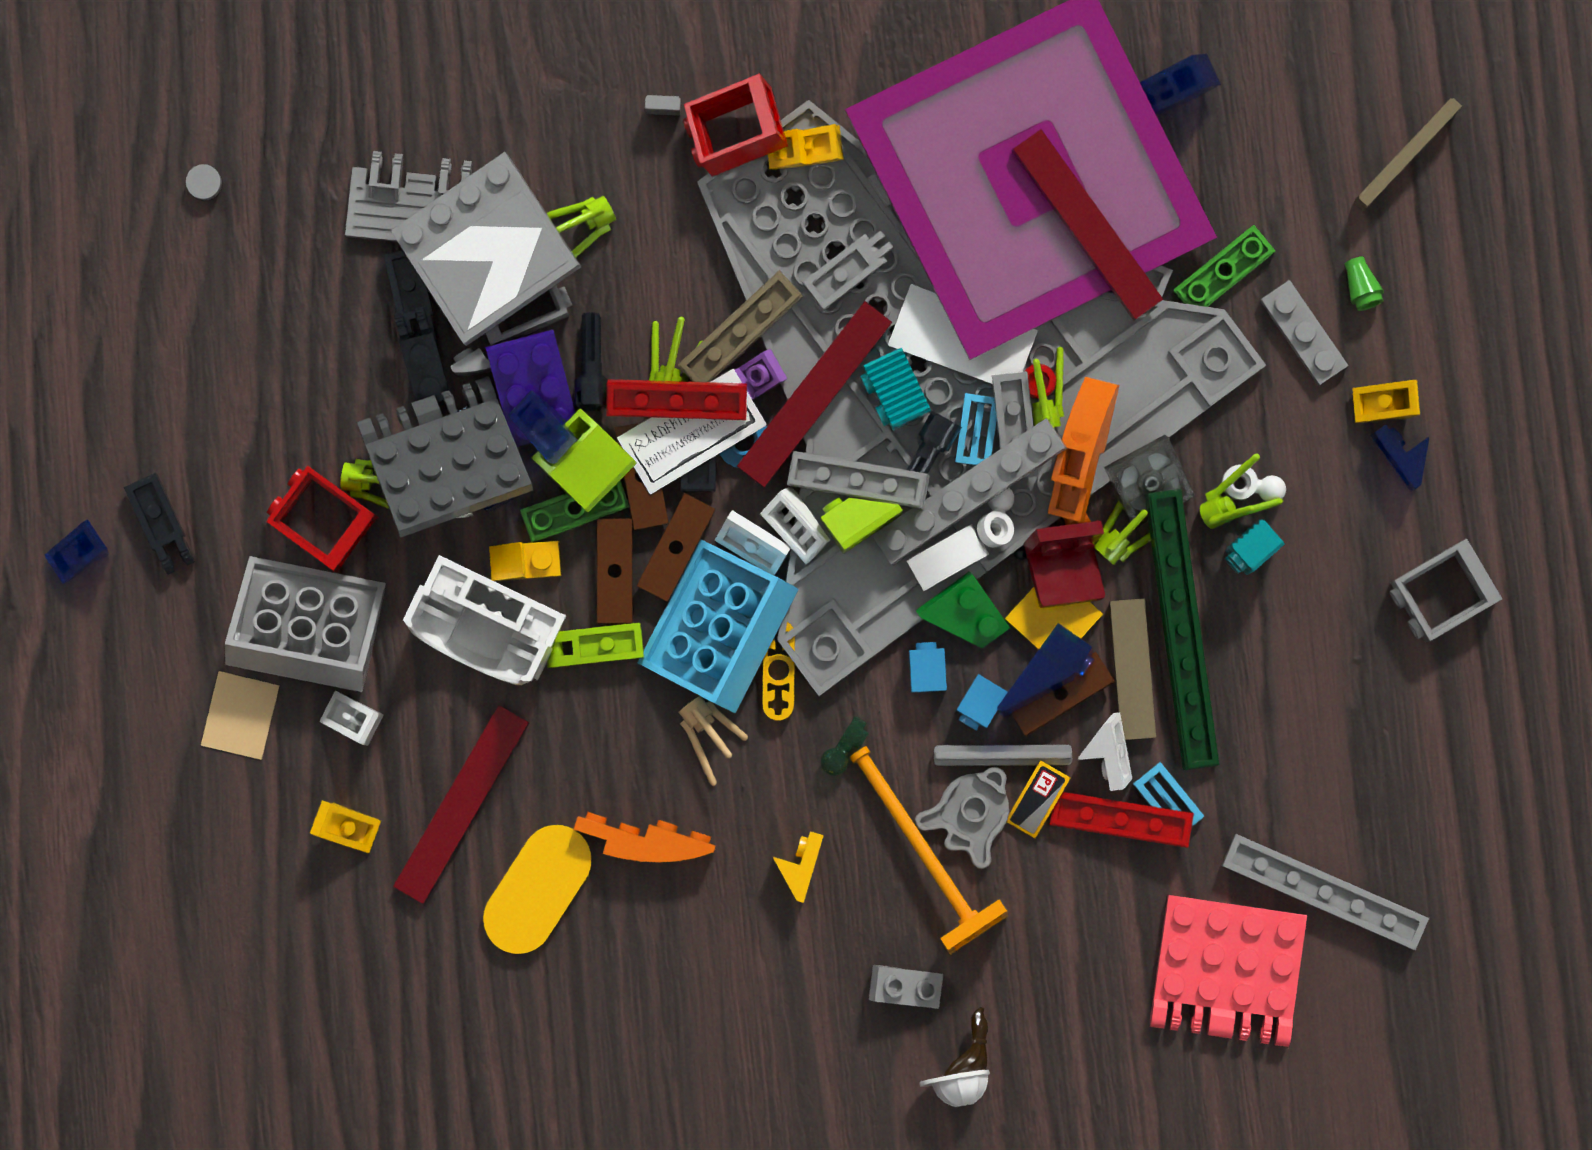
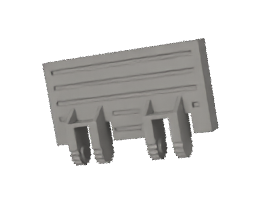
[345,151,472,242]

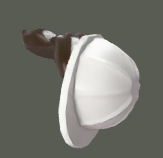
[920,1007,990,1107]

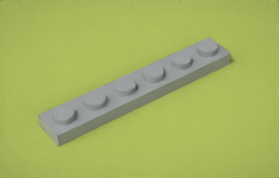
[872,418,1067,565]
[1221,834,1429,950]

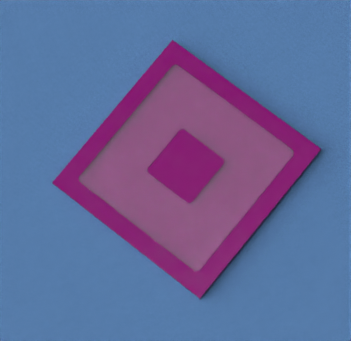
[845,0,1217,360]

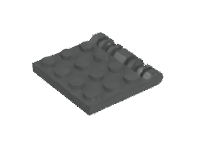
[356,376,533,538]

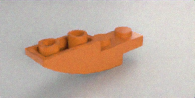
[1048,377,1120,522]
[573,812,716,862]

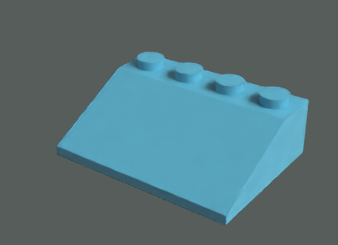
[637,539,799,713]

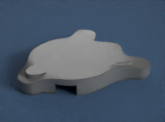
[915,767,1009,869]

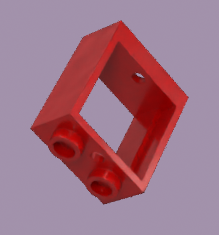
[683,73,788,177]
[266,465,378,573]

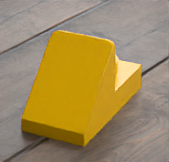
[1352,380,1420,423]
[489,541,561,581]
[310,800,381,853]
[773,831,824,903]

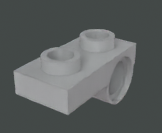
[868,965,943,1009]

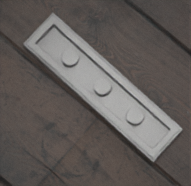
[787,451,930,509]

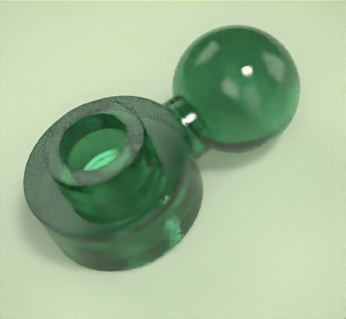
[821,715,869,776]

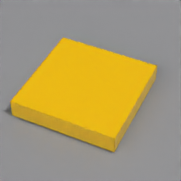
[1005,587,1103,666]

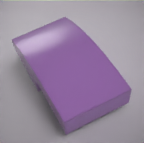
[734,349,787,400]

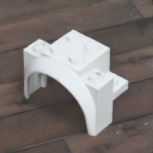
[403,555,566,685]

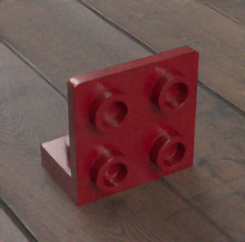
[1024,521,1105,608]

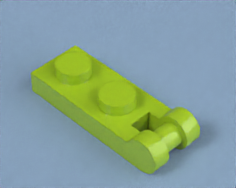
[547,623,645,668]

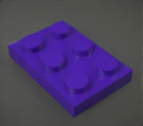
[485,330,575,447]

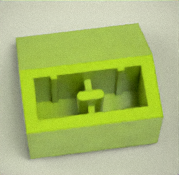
[531,409,637,512]

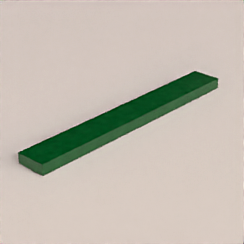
[1145,489,1220,770]

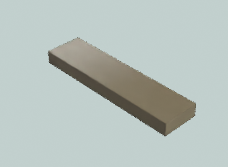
[1354,98,1462,211]
[678,270,804,382]
[1109,598,1156,740]

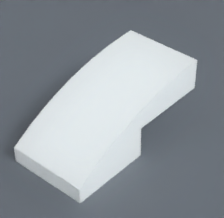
[907,524,989,591]

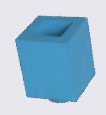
[908,642,947,693]
[955,674,1008,730]

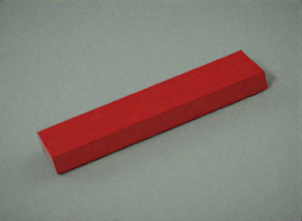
[607,379,747,420]
[1050,792,1194,848]

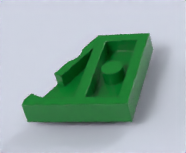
[915,571,1010,648]

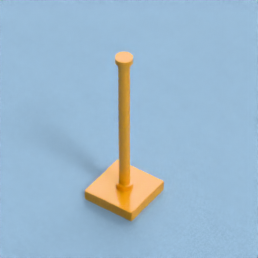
[849,746,1008,955]

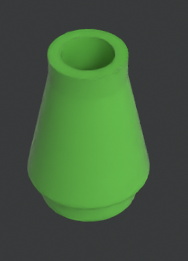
[1344,256,1384,311]

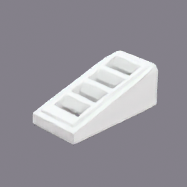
[760,486,830,564]

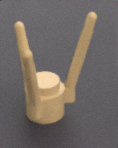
[679,696,748,786]

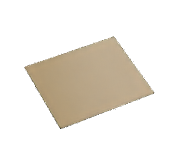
[201,671,280,760]

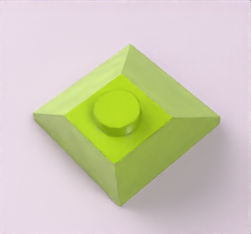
[820,497,903,554]

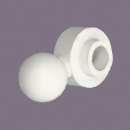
[1222,465,1286,502]
[977,488,1015,548]

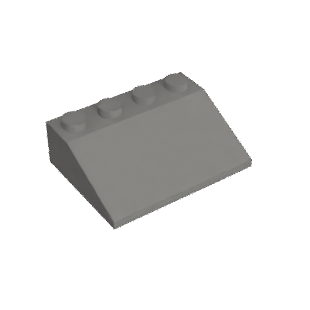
[225,556,386,692]

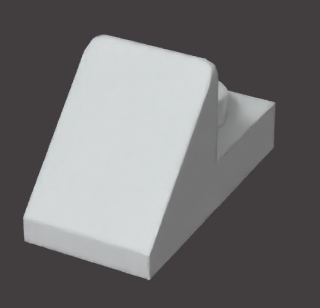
[1078,712,1132,791]

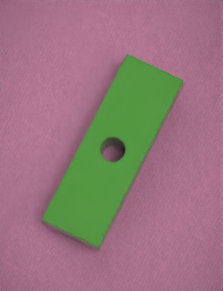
[1173,225,1276,307]
[520,481,630,543]

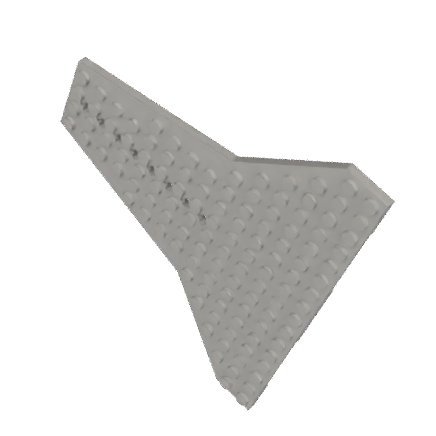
[697,100,1266,696]

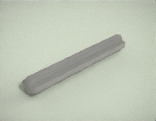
[934,745,1072,766]

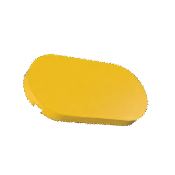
[483,825,591,954]

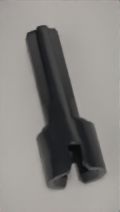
[574,312,608,411]
[906,411,962,507]

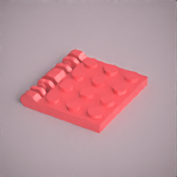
[1150,895,1307,1047]

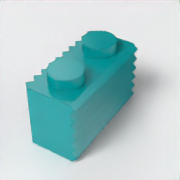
[860,347,931,431]
[1225,520,1285,575]

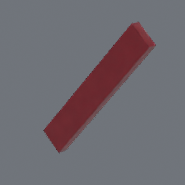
[1011,129,1163,321]
[737,301,892,488]
[393,705,529,904]

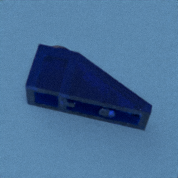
[1140,53,1221,116]
[997,623,1094,717]

